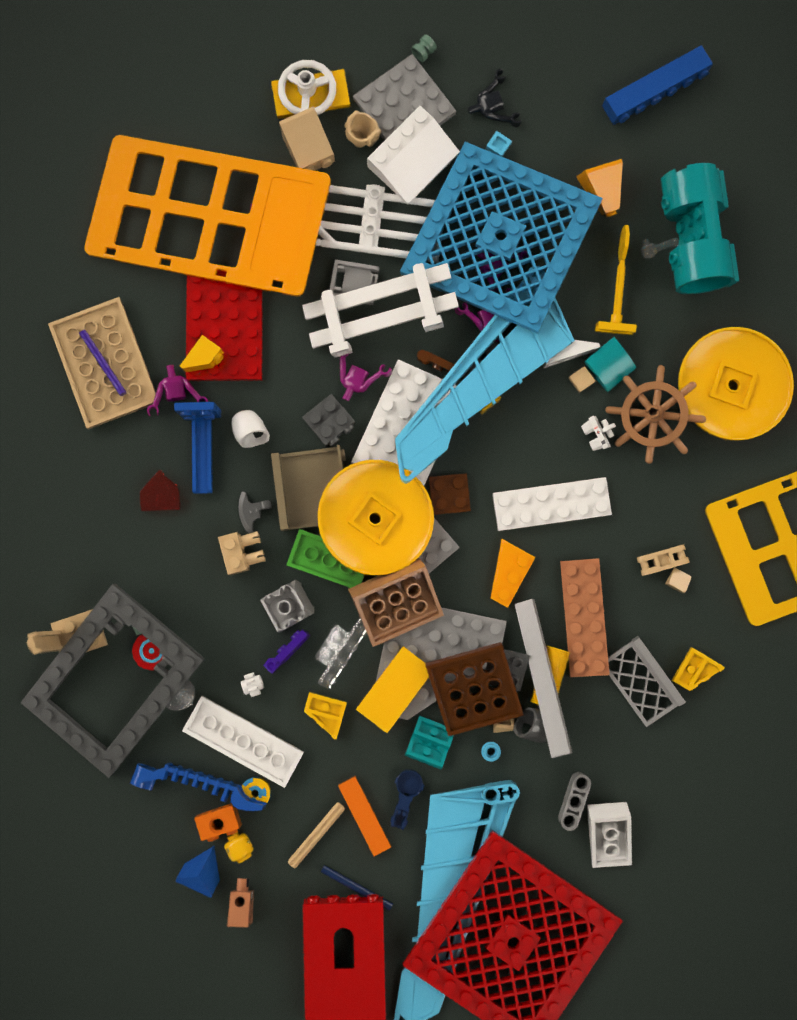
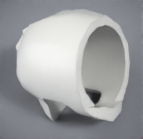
[231,410,270,448]

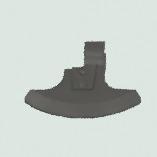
[238,492,272,534]

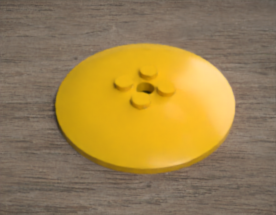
[678,327,794,441]
[317,460,434,576]

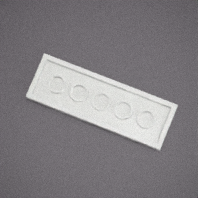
[492,477,612,531]
[182,696,304,788]

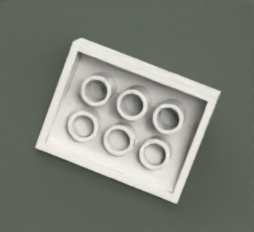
[367,106,460,205]

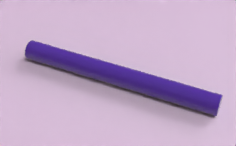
[79,330,127,396]

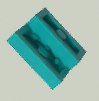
[584,337,637,392]
[405,716,454,769]

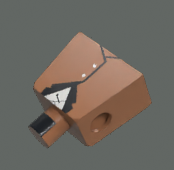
[227,878,254,927]

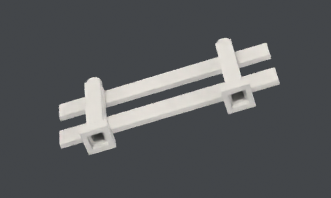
[302,263,459,358]

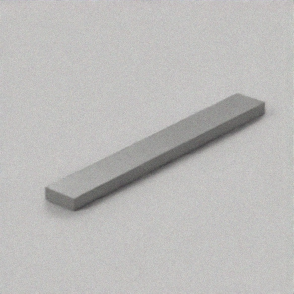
[515,599,572,758]

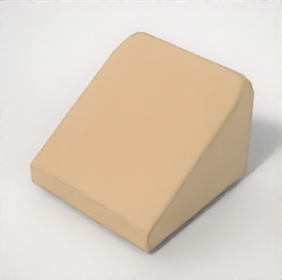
[665,567,691,593]

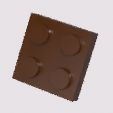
[429,473,471,515]

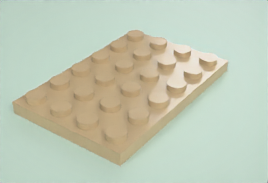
[48,297,156,429]

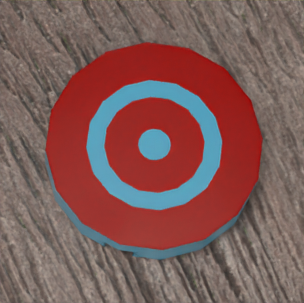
[132,635,163,670]

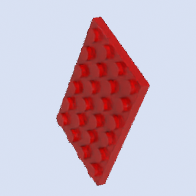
[186,270,263,381]

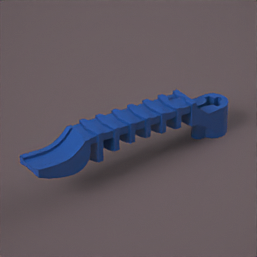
[130,762,267,811]

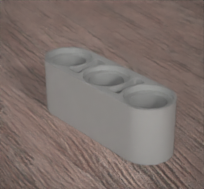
[558,772,591,831]

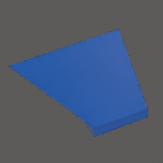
[175,846,220,898]

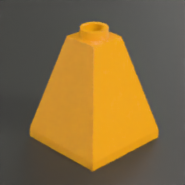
[577,159,623,217]

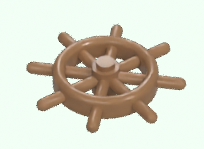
[605,365,706,464]

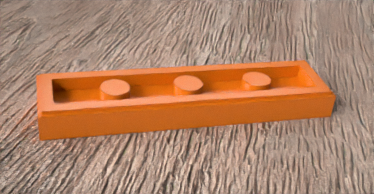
[338,776,391,856]

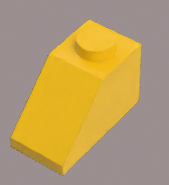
[180,335,224,372]

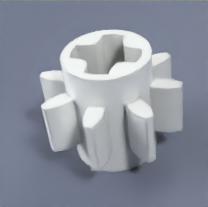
[241,672,264,698]

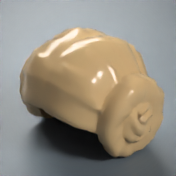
[344,110,382,148]

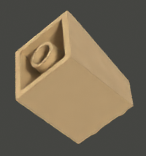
[279,106,335,171]

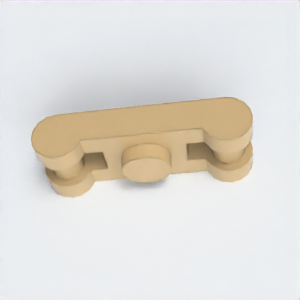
[637,544,690,576]

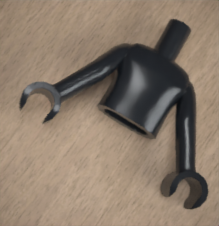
[467,69,522,127]

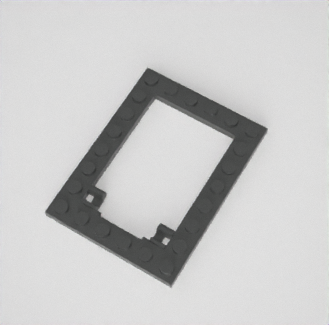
[21,583,205,778]

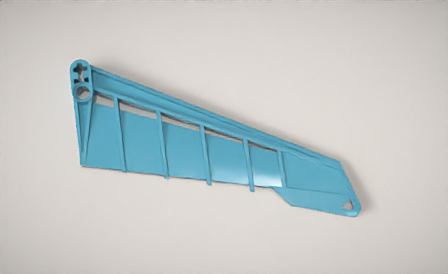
[395,266,574,484]
[394,780,520,1020]

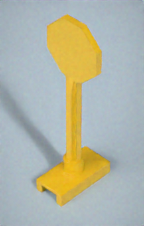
[595,225,637,335]

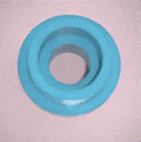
[481,742,501,762]

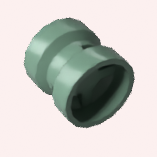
[411,34,437,62]

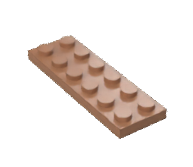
[560,558,610,677]

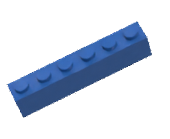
[602,45,713,125]

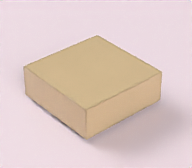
[569,366,595,393]

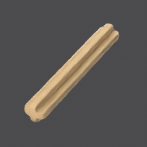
[288,802,345,868]

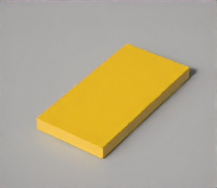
[271,69,350,119]
[356,646,429,733]

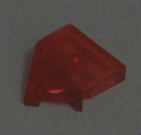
[140,469,181,511]

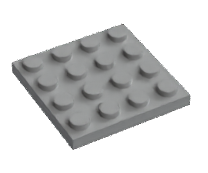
[353,54,456,140]

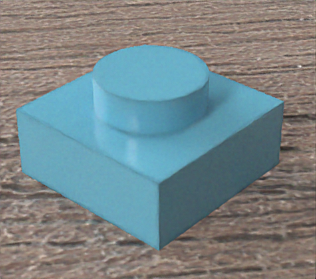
[486,131,512,157]

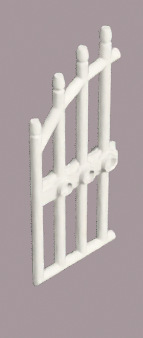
[316,184,442,263]

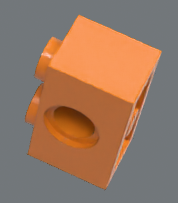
[194,803,242,842]

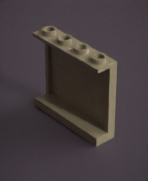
[271,445,346,531]

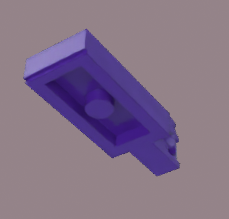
[263,630,310,674]

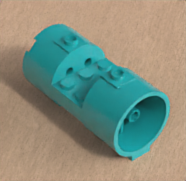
[661,163,739,294]

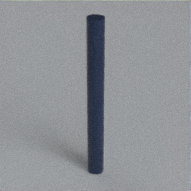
[321,865,393,911]

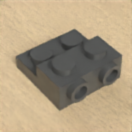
[302,394,356,447]

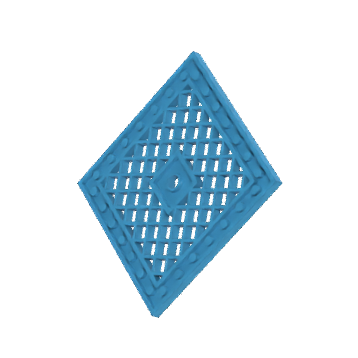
[400,142,603,334]

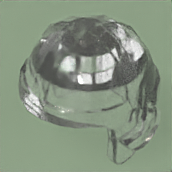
[167,680,195,711]

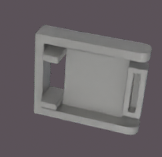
[330,259,379,305]

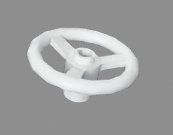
[278,60,336,115]

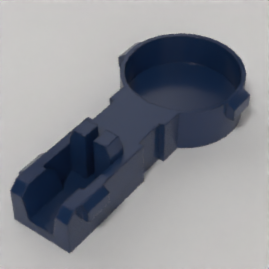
[390,769,424,830]

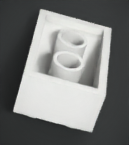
[587,802,632,868]

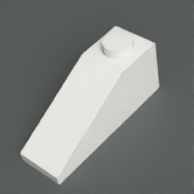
[543,340,600,368]

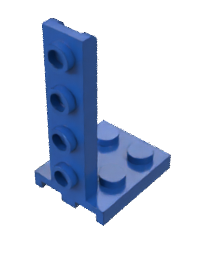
[174,402,221,494]

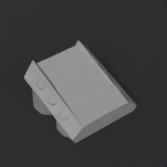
[260,580,314,633]

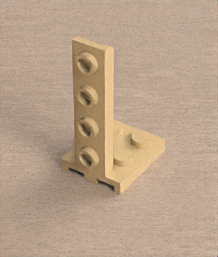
[27,609,108,654]

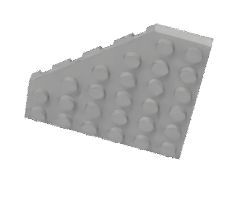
[376,607,507,720]

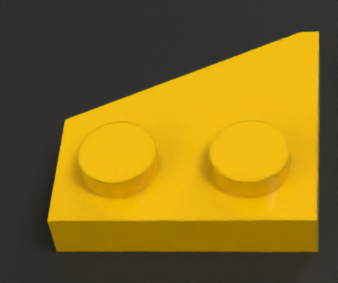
[671,647,725,691]
[304,692,347,739]

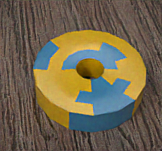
[242,777,271,803]

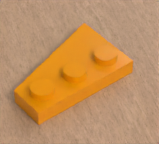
[490,539,535,608]

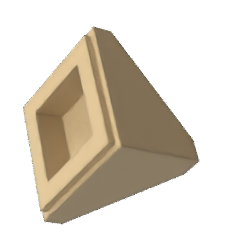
[493,718,514,733]

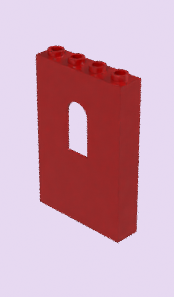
[303,894,386,1020]

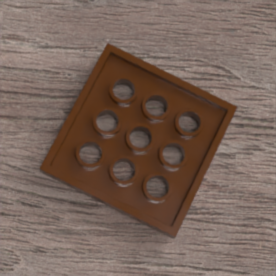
[426,642,524,736]

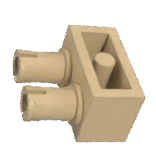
[218,531,266,575]

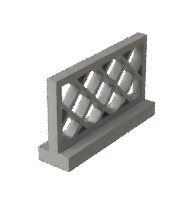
[608,636,686,727]

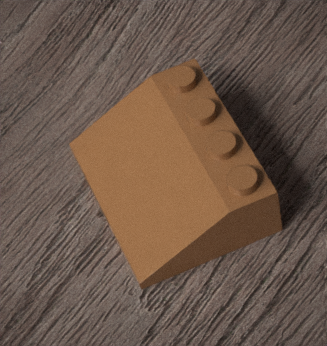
[348,558,444,647]

